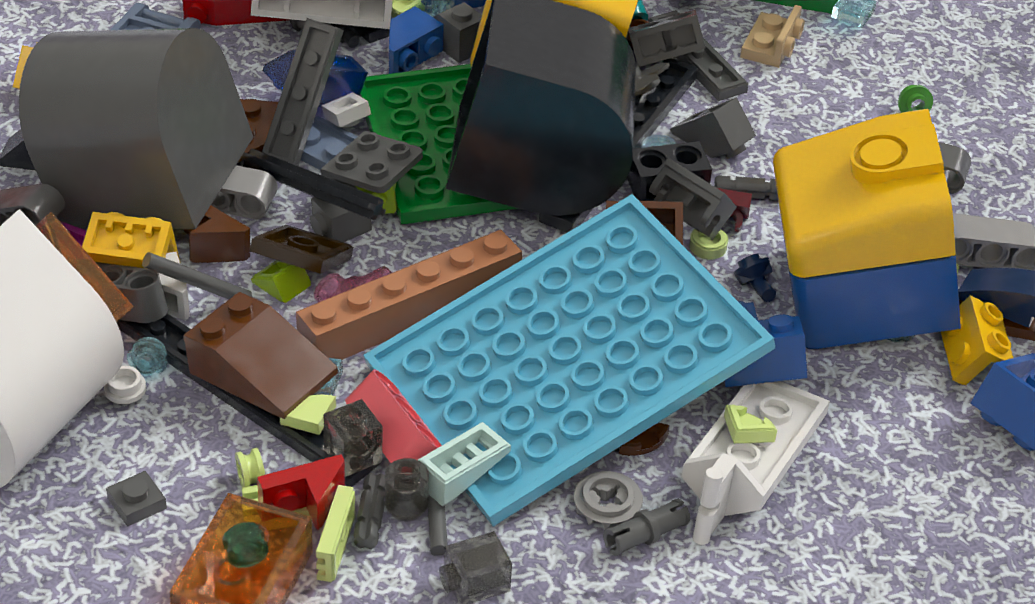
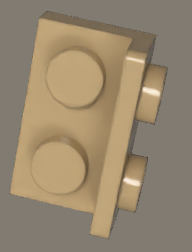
[740,5,805,68]

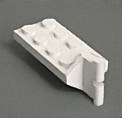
[681,381,830,545]

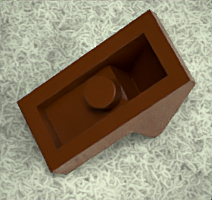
[184,205,250,263]

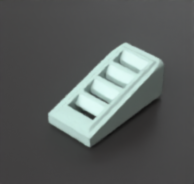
[416,422,511,506]

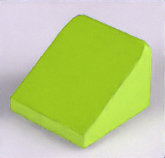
[251,260,311,303]

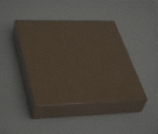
[250,225,354,274]

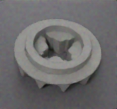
[573,471,643,529]

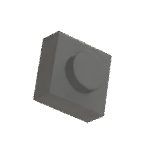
[106,470,167,527]

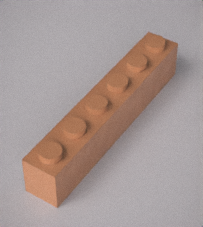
[296,229,522,363]

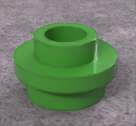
[898,85,933,113]

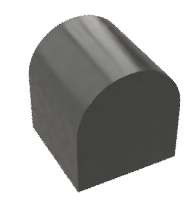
[19,28,253,229]

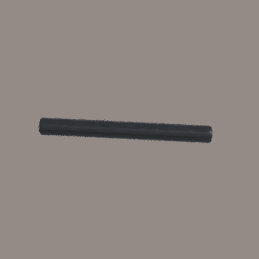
[241,149,386,220]

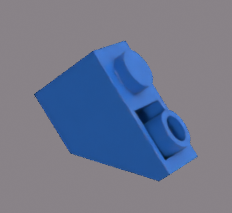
[389,6,444,74]

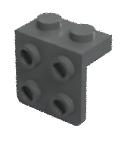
[321,131,423,193]

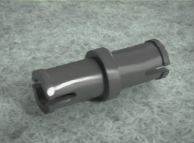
[603,498,690,556]

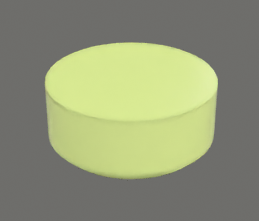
[689,229,728,260]

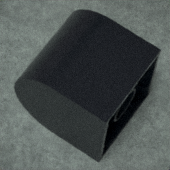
[446,0,636,216]

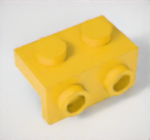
[941,295,1013,385]

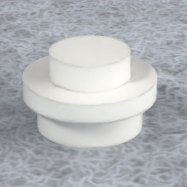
[104,366,146,404]

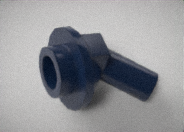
[733,253,776,302]

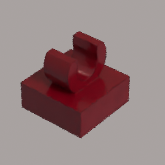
[718,188,752,232]

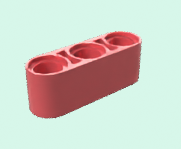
[345,369,442,480]

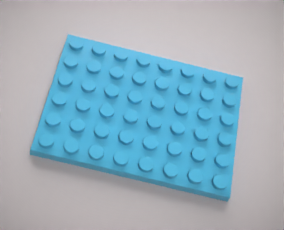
[363,194,775,527]

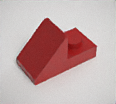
[257,454,345,531]

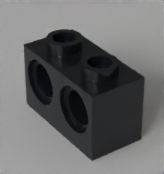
[627,141,712,201]

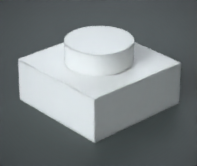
[322,92,371,128]

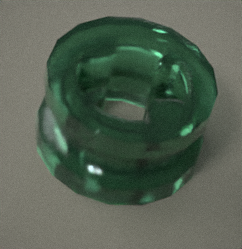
[222,522,269,568]

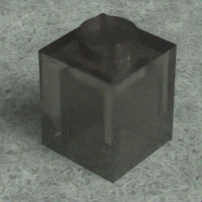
[439,531,512,604]

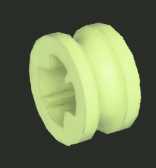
[235,448,265,487]

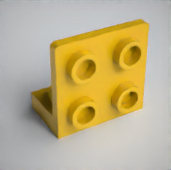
[81,212,181,269]

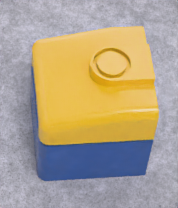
[773,109,961,349]

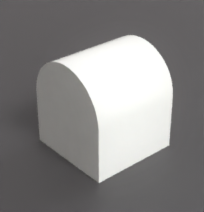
[0,209,124,488]

